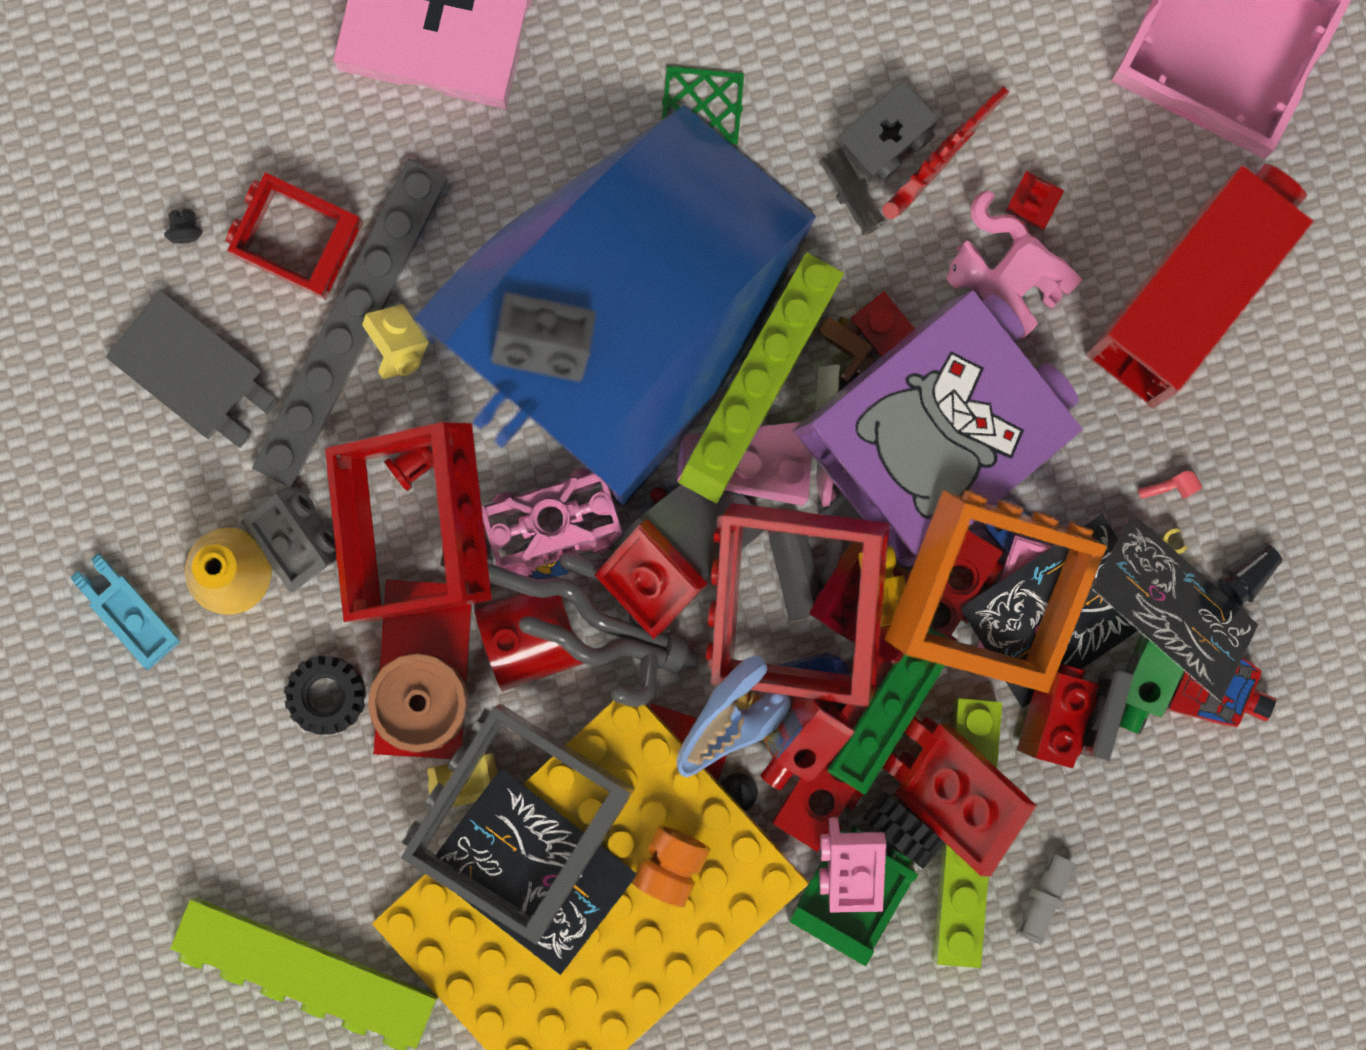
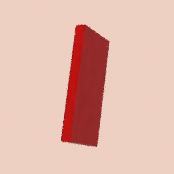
[373,579,472,759]

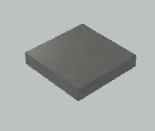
[1080,670,1134,761]

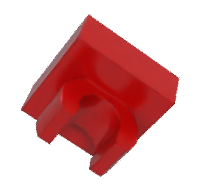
[1005,171,1065,231]

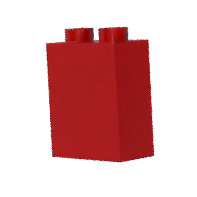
[1085,164,1314,408]

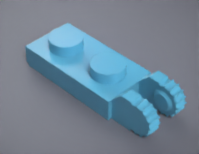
[70,552,182,671]

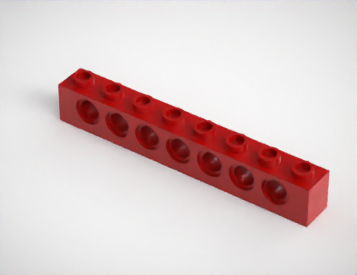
[771,530,1004,852]

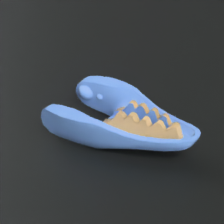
[676,656,792,777]

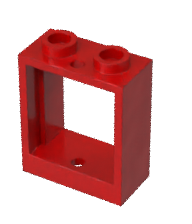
[225,172,364,301]

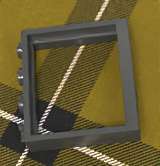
[400,703,635,944]

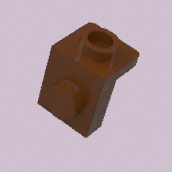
[818,316,874,385]

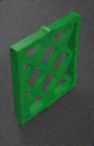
[661,66,744,144]

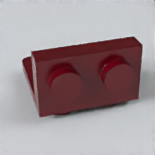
[808,541,910,664]

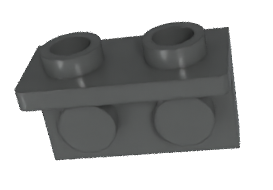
[491,292,596,382]
[241,485,337,593]

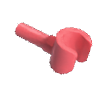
[1138,471,1202,499]

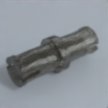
[818,148,887,236]

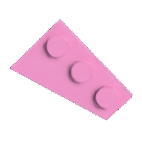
[677,422,812,506]

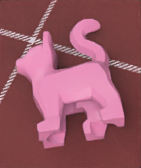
[946,190,1083,340]

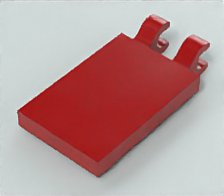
[883,716,1037,877]

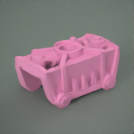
[482,468,622,576]

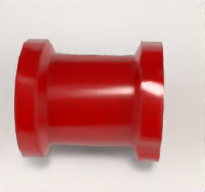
[384,446,434,492]

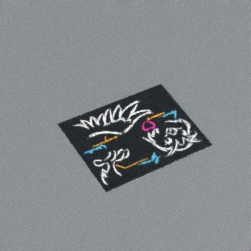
[960,513,1139,708]
[1092,514,1258,702]
[435,768,637,975]

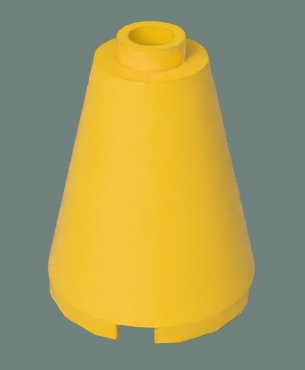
[185,528,273,615]

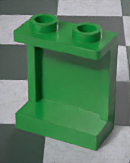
[788,826,919,967]

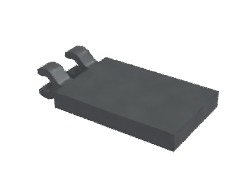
[105,290,279,449]

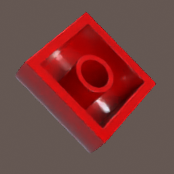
[474,593,585,692]

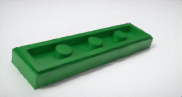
[827,626,951,795]

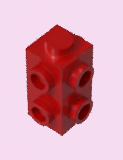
[1017,663,1099,769]

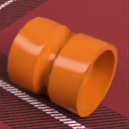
[632,825,711,907]

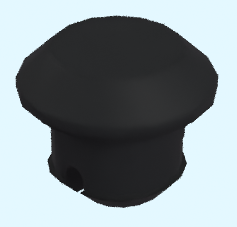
[164,209,203,244]
[721,773,758,811]

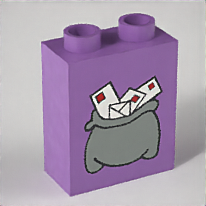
[792,290,1083,567]

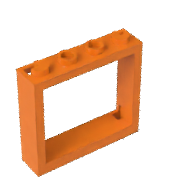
[885,490,1107,693]

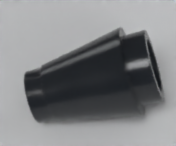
[1217,543,1283,606]

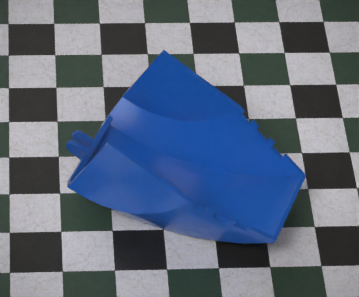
[413,105,816,508]

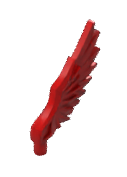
[882,86,1009,219]

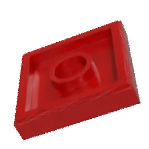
[594,519,708,639]

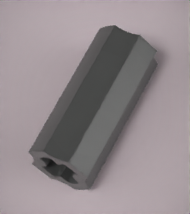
[769,532,821,621]

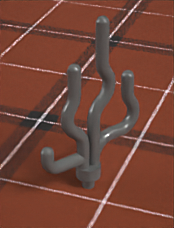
[488,553,699,707]

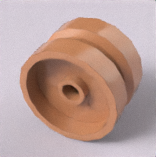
[368,654,470,752]

